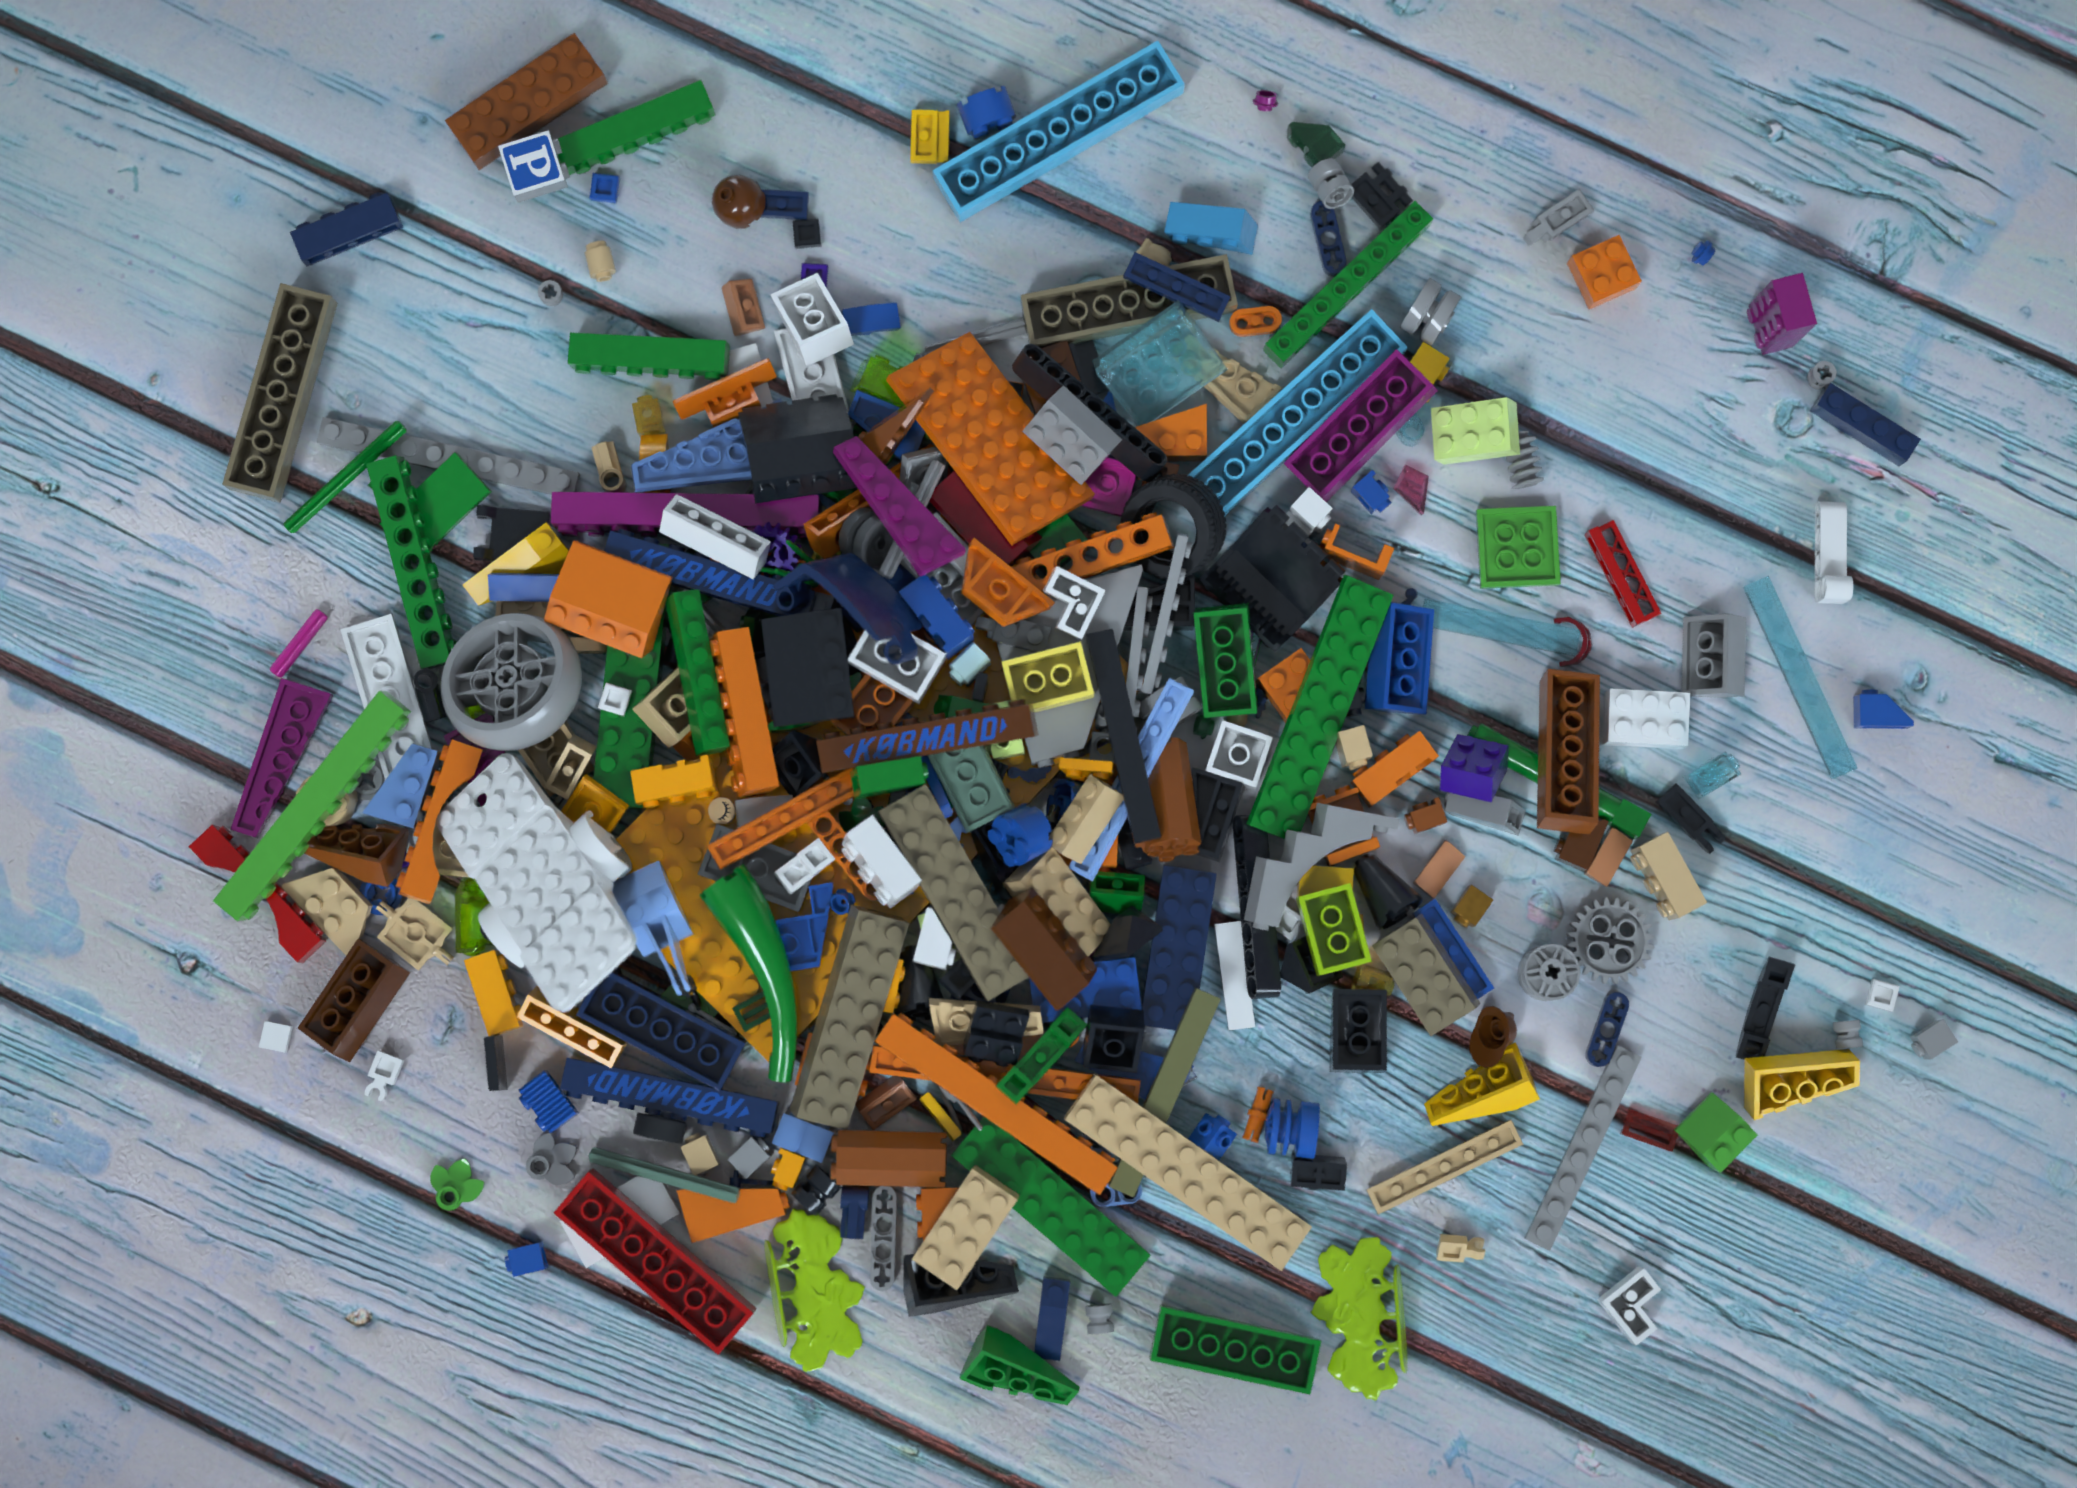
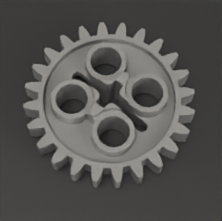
[1566,898,1654,984]

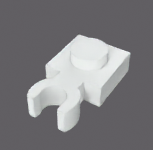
[365,1051,404,1101]

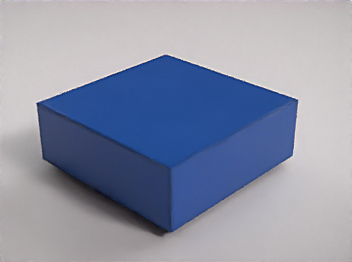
[590,173,620,203]

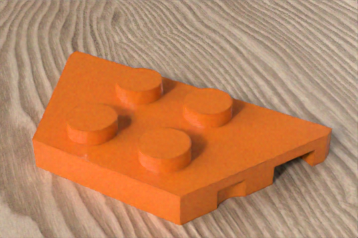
[961,538,1055,627]

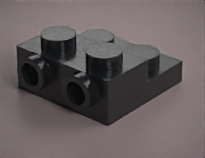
[963,1000,1030,1067]

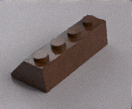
[991,887,1097,1011]
[298,938,410,1062]

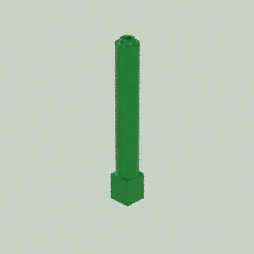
[1467,723,1652,839]

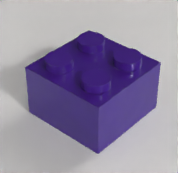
[1440,734,1509,802]

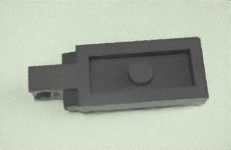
[975,616,1052,653]

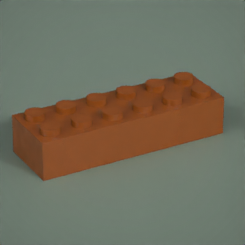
[445,32,608,171]
[1537,669,1600,834]

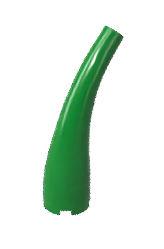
[699,864,797,1082]

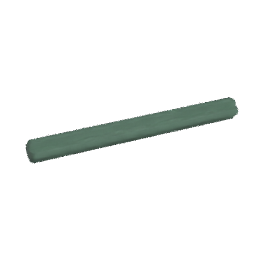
[589,1147,740,1203]

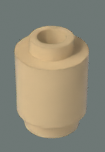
[585,241,616,282]

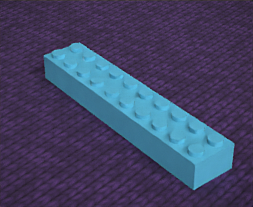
[933,40,1185,222]
[1187,309,1408,517]

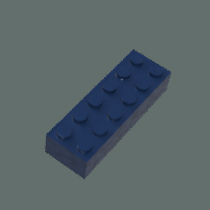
[1141,865,1217,1031]
[576,970,747,1091]

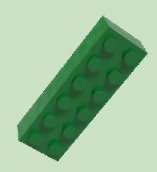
[1149,1305,1321,1395]

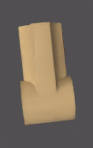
[591,441,626,493]

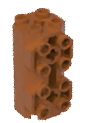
[1135,737,1201,862]
[831,1130,947,1187]

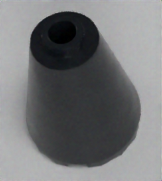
[1354,854,1423,930]
[893,945,944,1021]

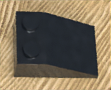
[1330,989,1387,1073]

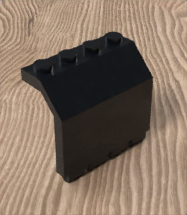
[738,394,857,504]
[1199,505,1345,652]

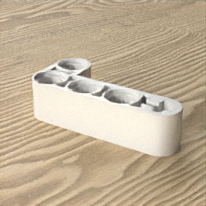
[1814,501,1853,604]

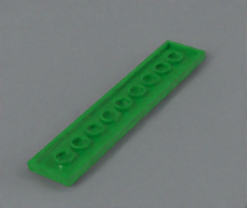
[1246,575,1394,839]

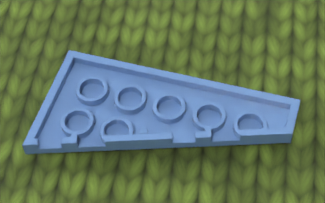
[631,398,782,493]

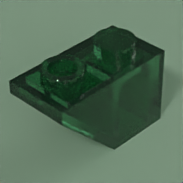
[1286,122,1346,167]

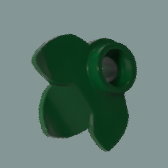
[839,797,885,833]

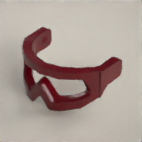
[1554,617,1592,667]

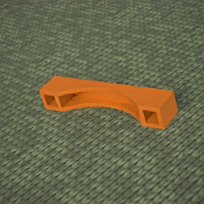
[396,740,482,904]

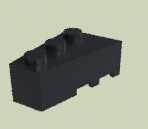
[1123,574,1195,631]
[1192,767,1244,862]

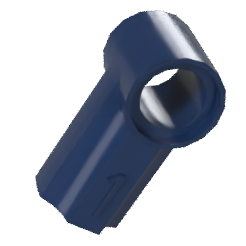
[840,1185,869,1239]

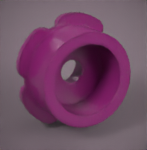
[1253,90,1278,112]

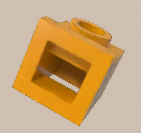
[771,1147,807,1191]

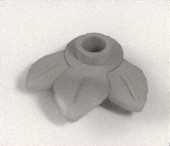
[526,1133,576,1185]

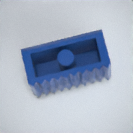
[518,1070,579,1133]

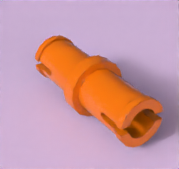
[1242,1087,1274,1143]

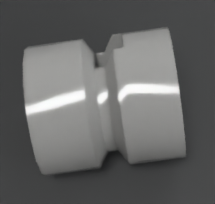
[1308,159,1354,209]

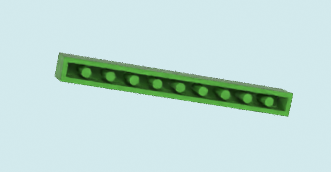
[213,690,411,921]

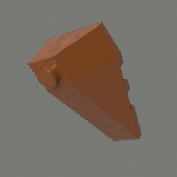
[304,824,409,887]

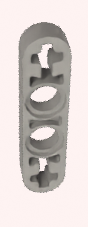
[870,1186,897,1291]

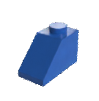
[1853,689,1914,729]

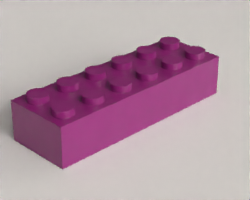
[1284,349,1438,502]

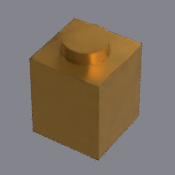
[1451,885,1493,928]

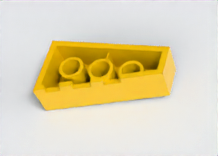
[1744,1049,1860,1120]

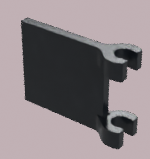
[473,505,549,561]

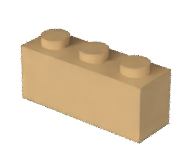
[1049,774,1124,864]

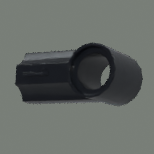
[412,669,447,723]

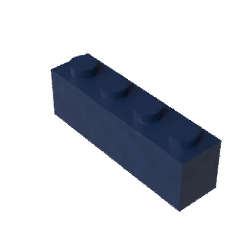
[290,192,404,267]
[1810,383,1921,467]

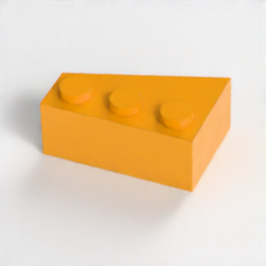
[630,755,718,809]

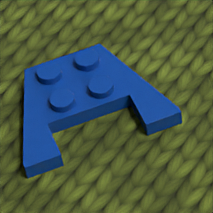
[775,882,834,971]

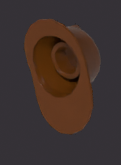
[1469,1006,1517,1068]

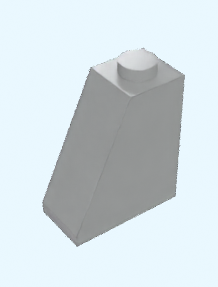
[1444,792,1526,836]

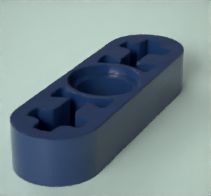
[1310,201,1347,277]
[1585,992,1629,1067]

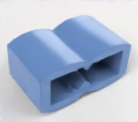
[772,1111,834,1163]

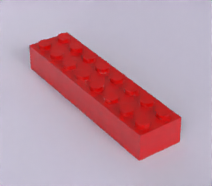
[553,1168,757,1355]

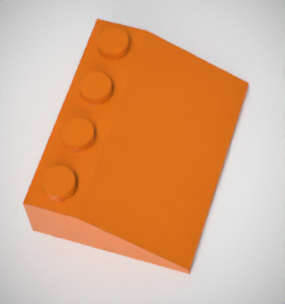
[544,540,673,658]

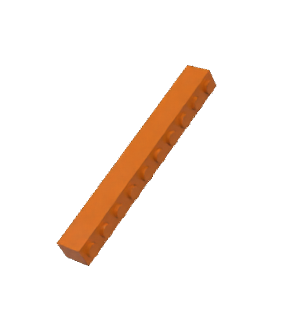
[874,1013,1118,1195]

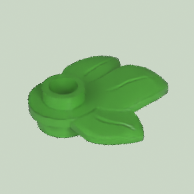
[430,1159,484,1210]

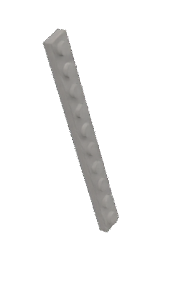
[317,417,580,495]

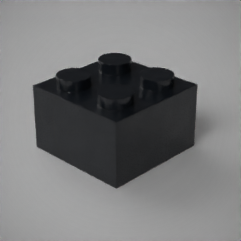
[1083,1005,1145,1073]

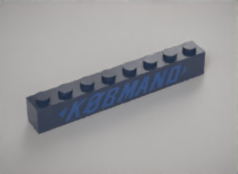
[604,529,817,617]
[560,1058,779,1138]

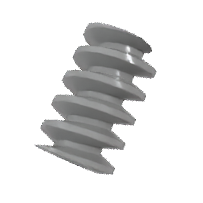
[1506,431,1544,489]

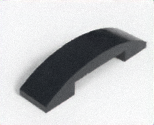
[1736,956,1795,1060]

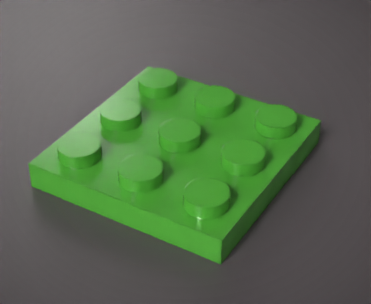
[1476,506,1561,589]

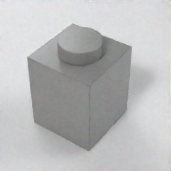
[1910,1019,1958,1060]
[728,1137,771,1179]

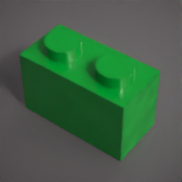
[1088,871,1145,914]

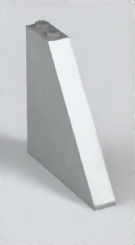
[988,564,1143,768]

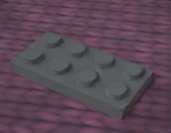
[698,824,812,912]

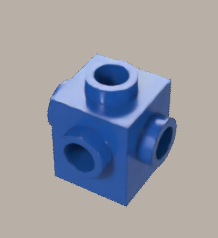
[1188,1113,1237,1161]

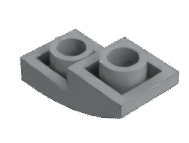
[735,795,793,828]

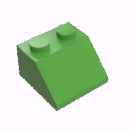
[1674,1092,1758,1173]

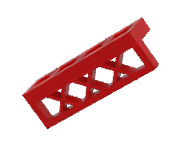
[1584,520,1662,628]

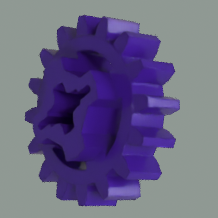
[751,522,801,577]

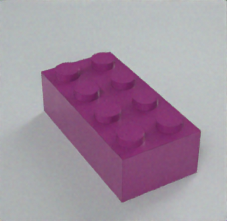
[1747,272,1817,355]

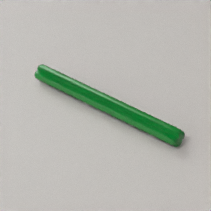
[283,421,407,533]

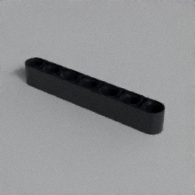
[1012,344,1167,482]
[1233,815,1281,999]

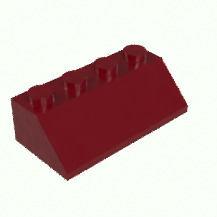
[929,471,1042,567]

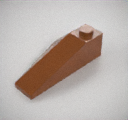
[858,388,934,465]

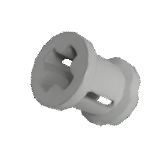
[1807,361,1837,390]

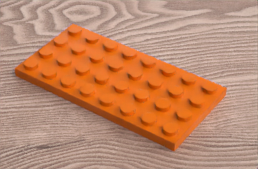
[886,332,1095,545]

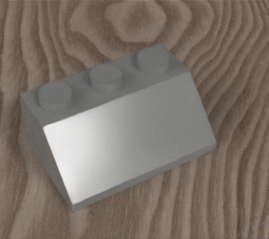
[1682,613,1746,698]

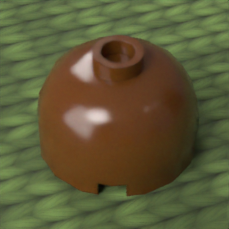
[712,175,766,229]

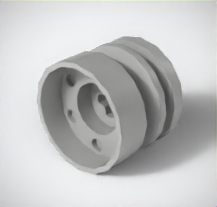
[1517,944,1581,1002]

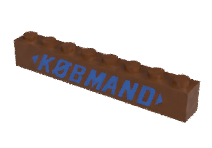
[817,699,1038,773]

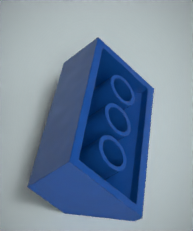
[1365,602,1434,715]

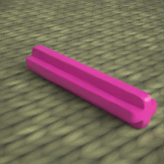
[270,609,328,678]

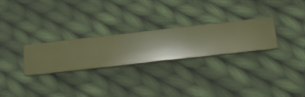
[1108,988,1221,1197]

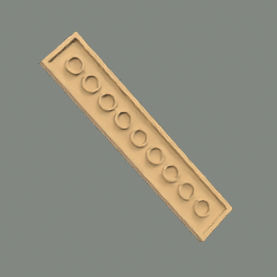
[1064,1074,1312,1271]

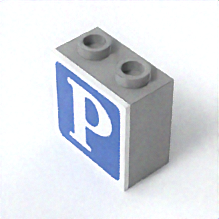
[498,130,570,203]

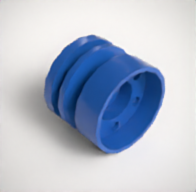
[1265,1098,1320,1159]

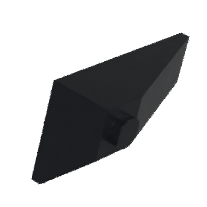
[903,1253,1019,1317]

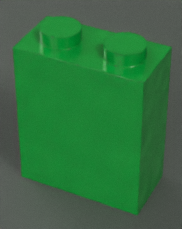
[850,756,928,799]

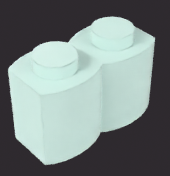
[949,642,991,687]

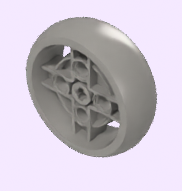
[441,613,582,751]

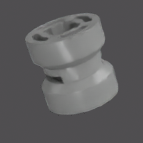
[1833,1020,1863,1049]
[1085,1304,1114,1334]

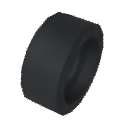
[633,1113,687,1144]

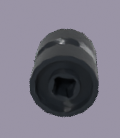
[791,1165,842,1216]

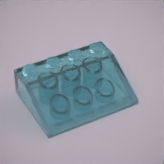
[1093,300,1227,426]

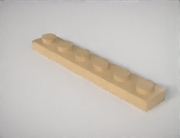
[1366,1120,1523,1214]

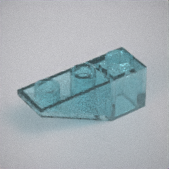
[1683,752,1741,799]

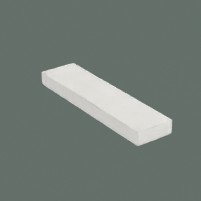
[1214,921,1255,1031]

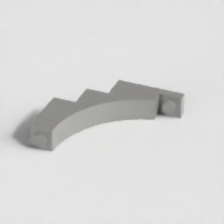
[1244,803,1400,930]

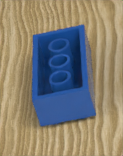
[1029,957,1142,1023]

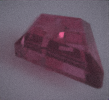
[1393,465,1429,515]

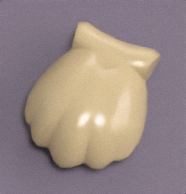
[1136,238,1172,266]

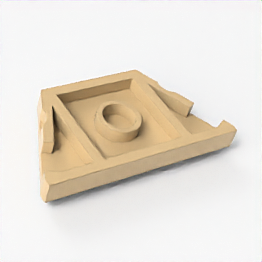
[281,867,372,955]

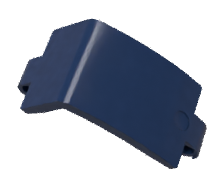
[773,553,923,665]

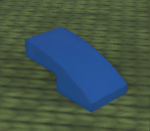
[841,303,901,336]

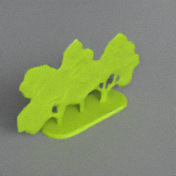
[764,1208,865,1372]
[1310,1237,1408,1401]

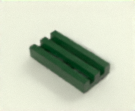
[732,992,770,1032]

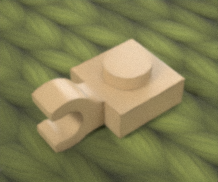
[1436,1234,1485,1263]

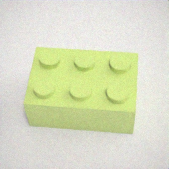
[1431,397,1520,465]

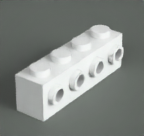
[659,494,771,579]

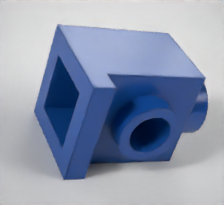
[1350,470,1392,515]

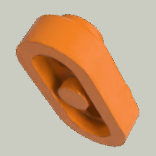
[1229,306,1282,337]

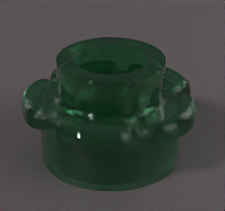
[1193,714,1215,739]

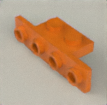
[673,358,777,428]

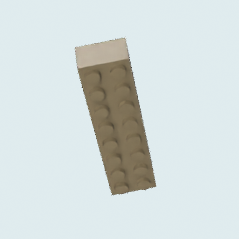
[1021,254,1238,348]
[222,283,338,503]
[877,784,1029,1001]
[790,904,909,1130]

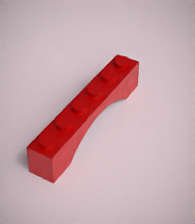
[188,824,326,963]

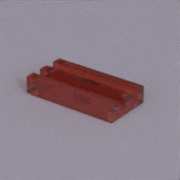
[1620,1109,1678,1152]

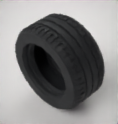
[1120,474,1227,579]

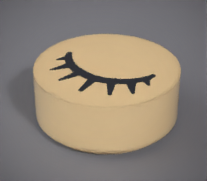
[708,797,736,825]

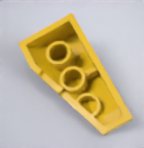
[462,522,569,606]
[1424,1042,1540,1126]

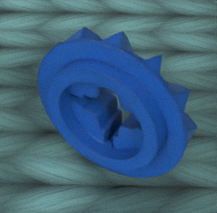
[359,879,402,915]

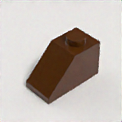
[1553,819,1609,872]

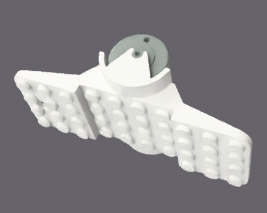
[437,753,637,1012]

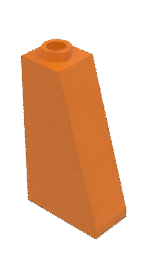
[677,1188,790,1243]

